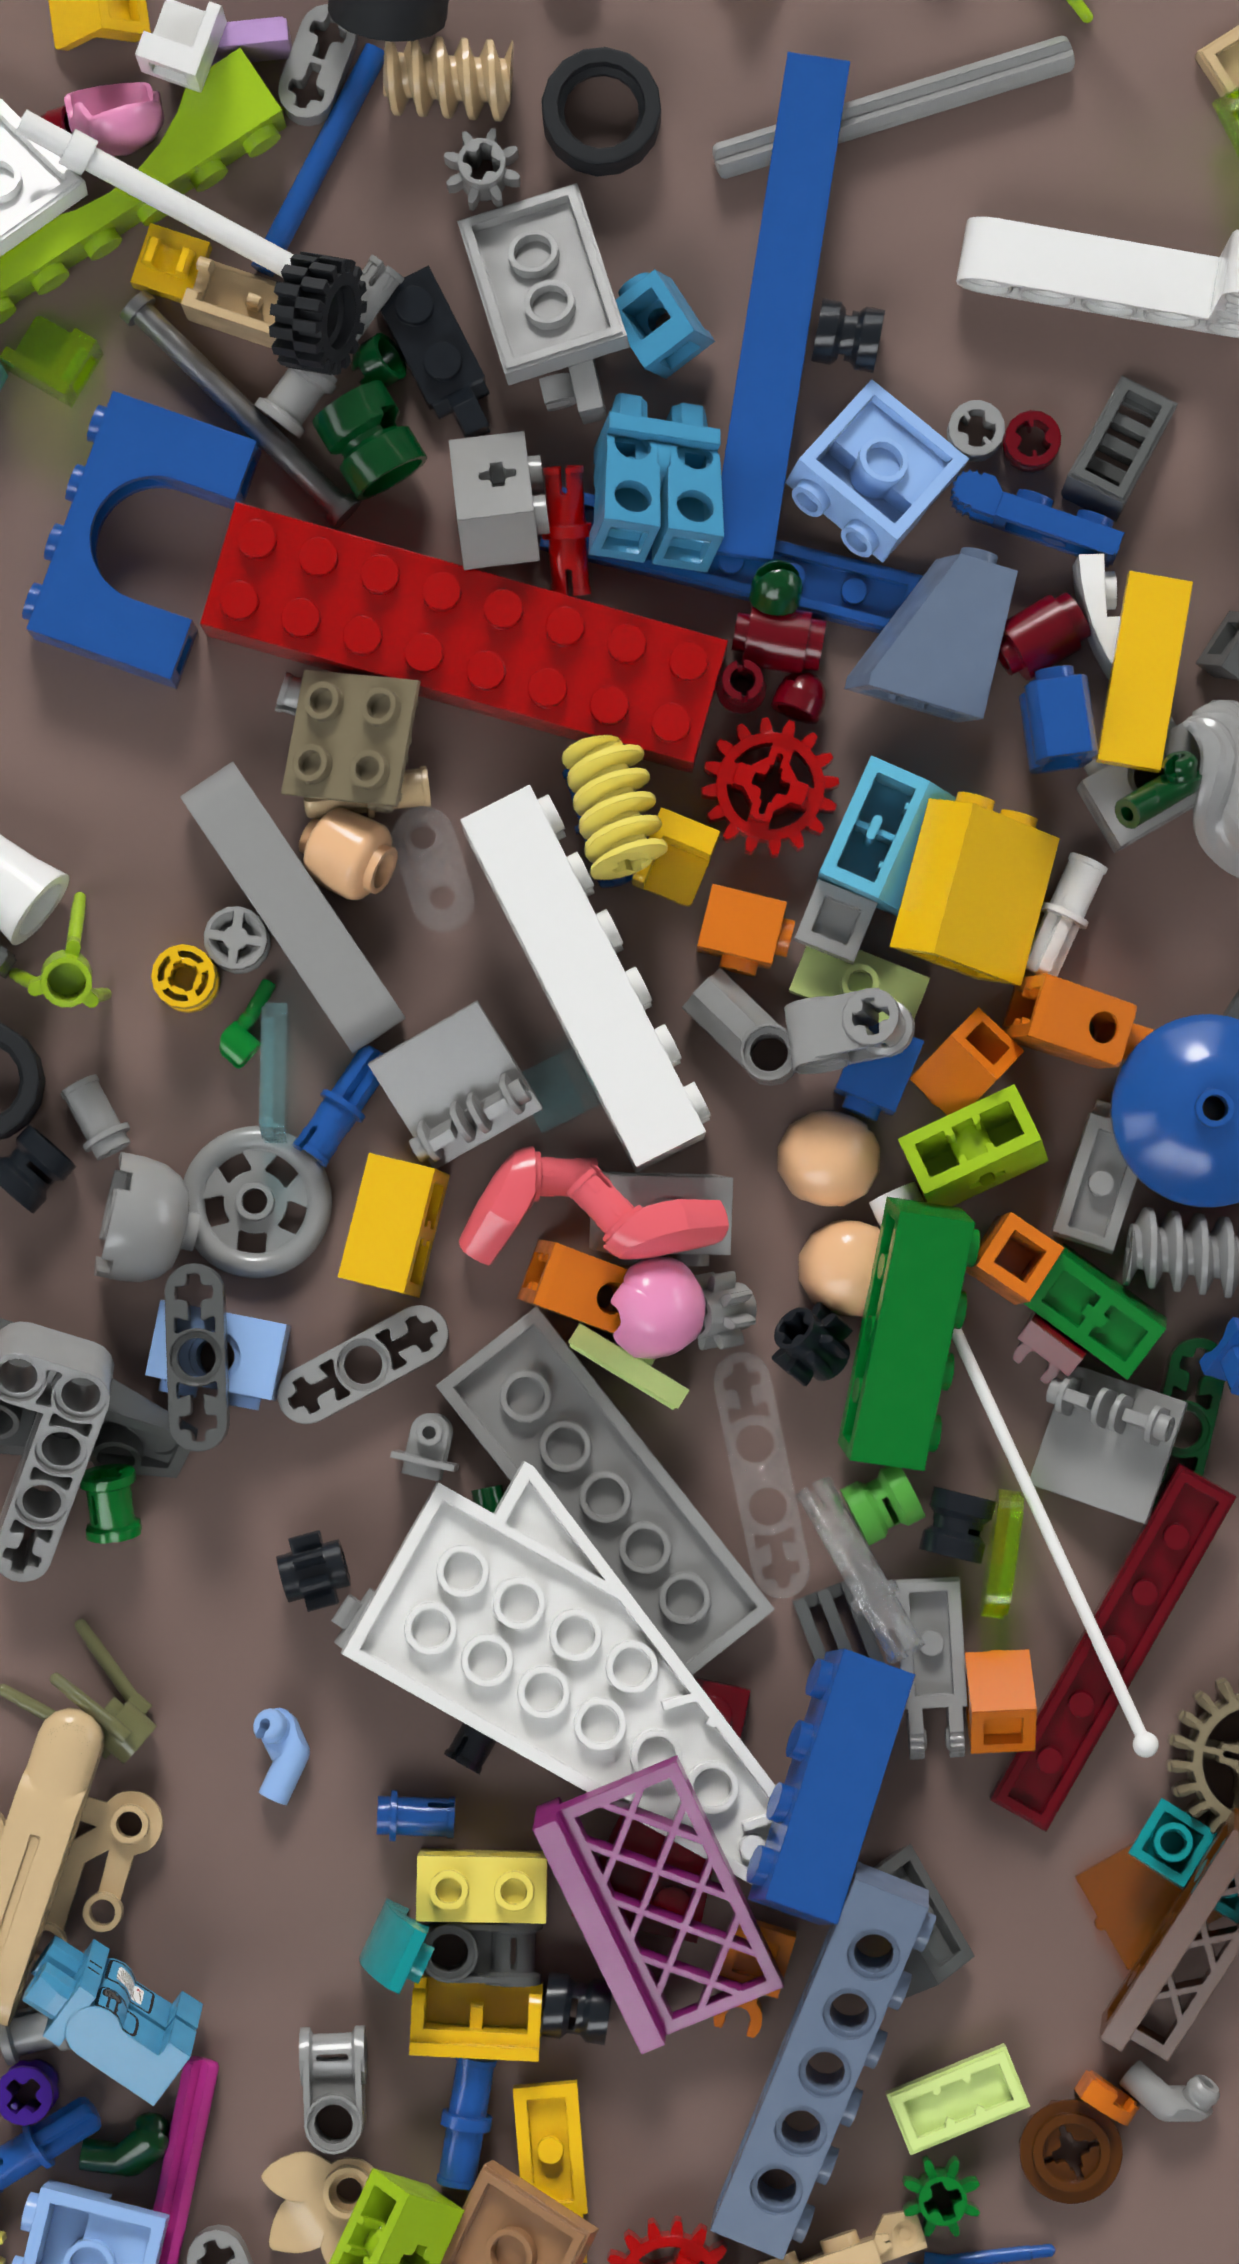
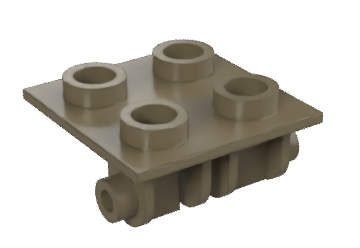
[281,670,421,813]

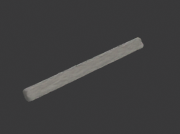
[712,35,1075,179]

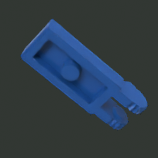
[950,469,1125,567]

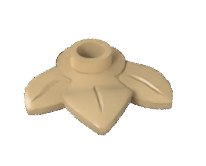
[261,2151,374,2264]

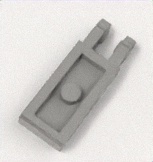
[894,1576,968,1760]

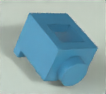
[616,269,715,379]

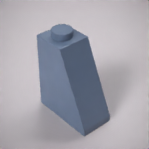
[844,547,1018,723]

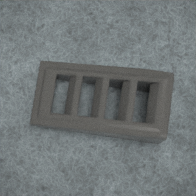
[1061,376,1178,522]

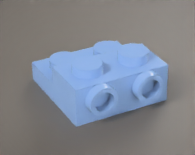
[785,379,969,563]
[12,2179,170,2264]

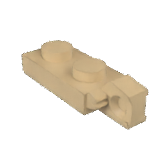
[758,2210,927,2264]

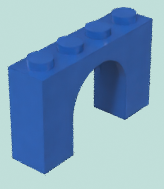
[22,391,262,689]

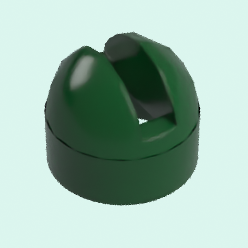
[351,333,407,388]
[749,560,803,616]

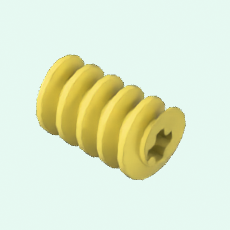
[562,735,668,880]

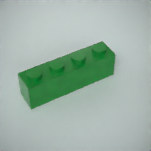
[837,1197,980,1471]

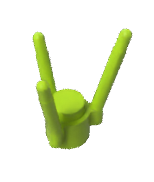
[9,892,112,1008]

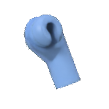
[253,1708,310,1805]

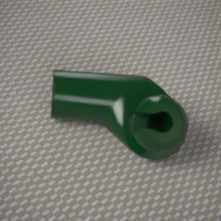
[1115,751,1202,829]
[79,2112,170,2177]

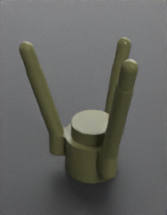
[0,1619,157,1764]

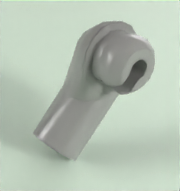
[1119,2060,1220,2122]

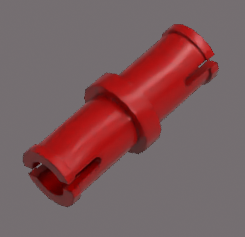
[542,465,592,596]

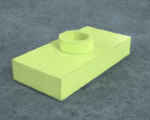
[788,946,930,1022]
[568,1323,689,1410]
[885,2043,1030,2155]

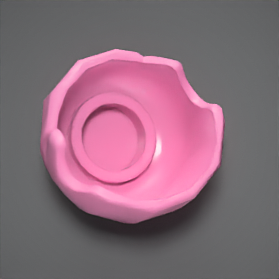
[64,82,164,157]
[610,1257,706,1359]

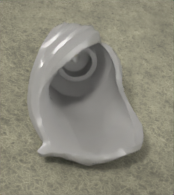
[1183,699,1239,878]

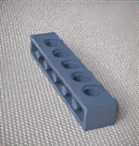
[710,1861,936,2260]

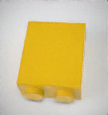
[889,792,1060,986]

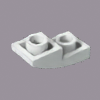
[1072,554,1120,680]

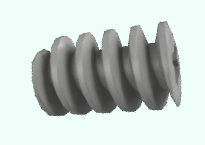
[1123,1207,1239,1298]

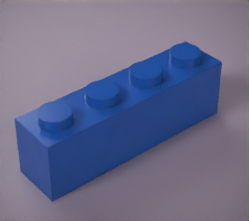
[746,1648,915,1925]

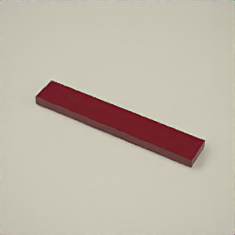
[989,1463,1237,1832]

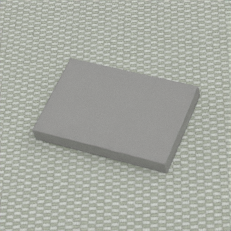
[457,183,630,386]

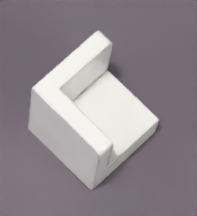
[135,0,227,93]

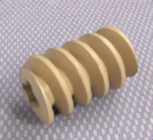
[383,36,514,122]

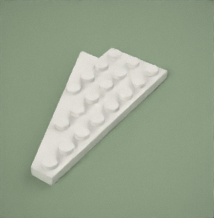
[341,1461,775,1885]

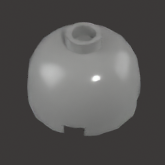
[94,1152,200,1282]

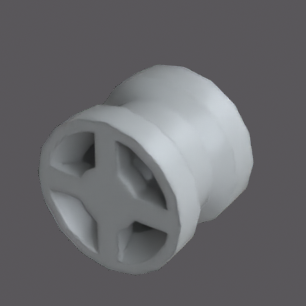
[204,906,271,974]

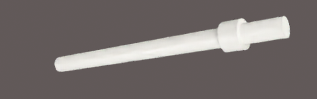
[15,109,294,277]

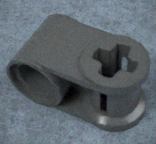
[424,1922,543,1987]

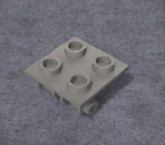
[368,1000,543,1169]
[1030,1366,1188,1525]

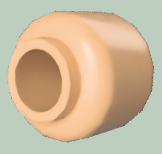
[299,807,398,900]

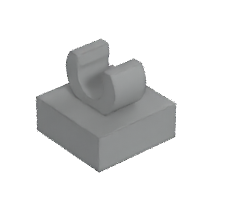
[539,359,607,424]
[794,879,878,965]

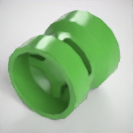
[840,1466,926,1546]

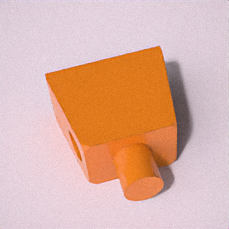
[1001,973,1154,1069]
[516,1239,628,1334]

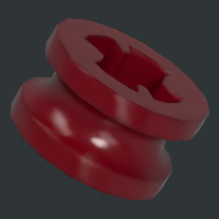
[1002,410,1062,473]

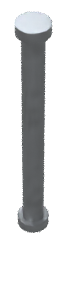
[120,290,361,529]

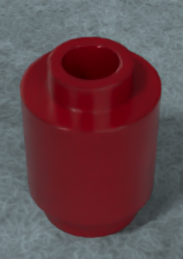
[998,592,1091,680]
[731,605,826,675]

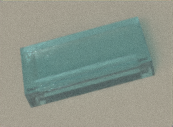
[259,1003,290,1143]

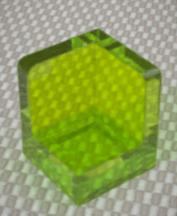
[0,316,104,408]

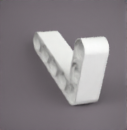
[956,217,1239,338]

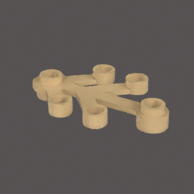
[0,1790,163,1961]

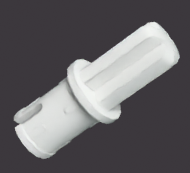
[1026,852,1108,977]

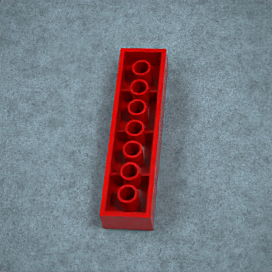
[200,502,728,773]

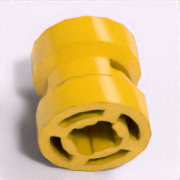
[151,944,221,1013]

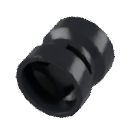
[811,298,885,373]
[0,1124,77,1214]
[919,1486,996,1564]
[541,1971,612,2045]

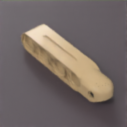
[0,1707,105,2027]

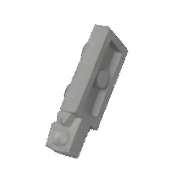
[1050,1099,1137,1254]

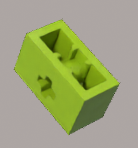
[898,1084,1049,1206]
[329,2168,465,2264]

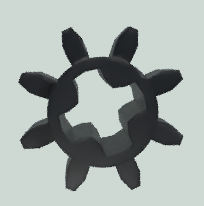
[772,1302,853,1386]
[276,1530,351,1612]

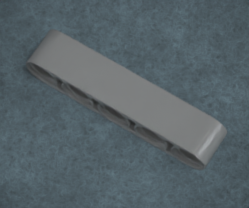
[180,761,406,1054]

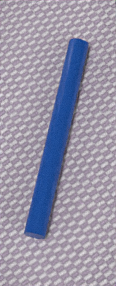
[251,43,384,277]

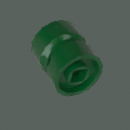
[312,380,427,500]

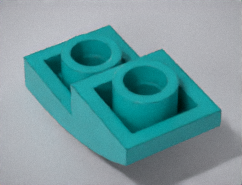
[1128,1798,1239,1924]
[359,1898,435,1994]

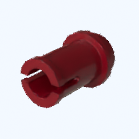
[716,659,767,714]

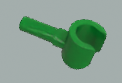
[219,978,276,1069]

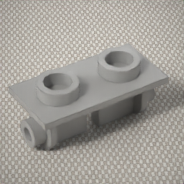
[390,1413,460,1481]

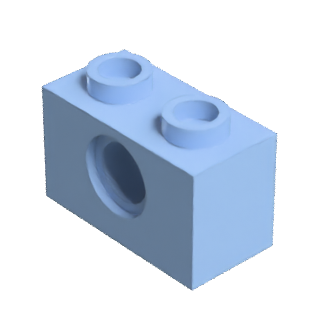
[145,1299,291,1411]

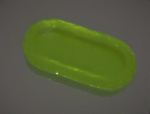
[980,1488,1024,1619]

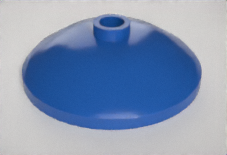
[1111,1014,1239,1208]

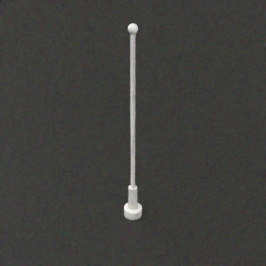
[869,1182,1159,1758]

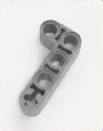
[0,1321,114,1582]

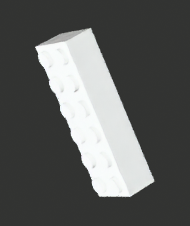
[460,785,711,1172]

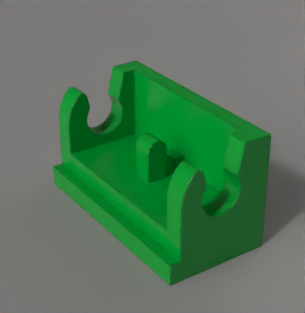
[1023,1243,1167,1380]

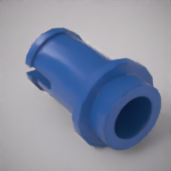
[376,1790,455,1842]

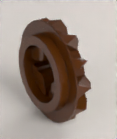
[1019,2098,1123,2204]

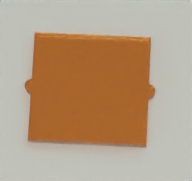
[1075,1842,1223,1970]

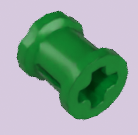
[79,1464,142,1544]

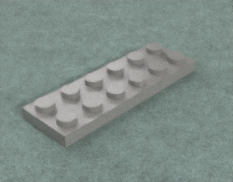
[436,1306,775,1675]

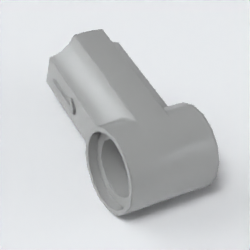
[682,968,795,1086]

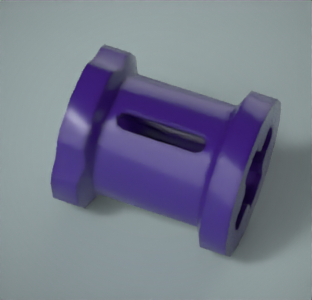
[0,2059,60,2126]

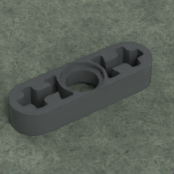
[164,1263,230,1452]

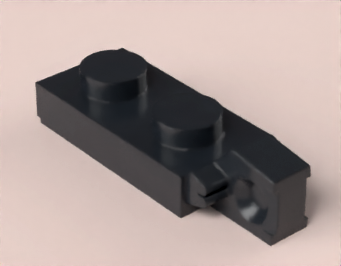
[380,265,490,438]

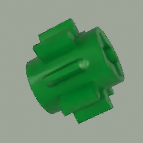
[902,2155,980,2237]

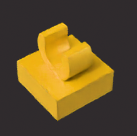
[130,223,212,303]

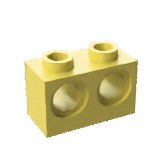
[416,1849,548,1924]

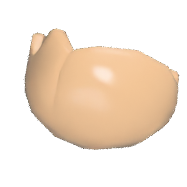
[777,1110,880,1207]
[799,1219,880,1316]

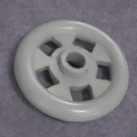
[183,1126,332,1278]

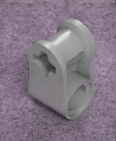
[784,988,915,1074]
[299,2025,368,2155]

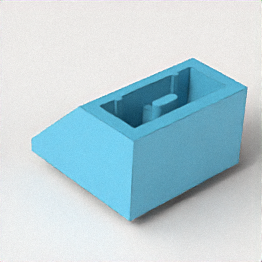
[816,755,956,916]

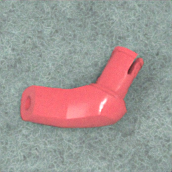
[459,1146,598,1266]
[566,1165,729,1260]

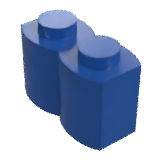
[1019,665,1099,774]

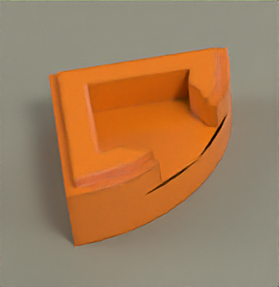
[1074,2070,1140,2126]

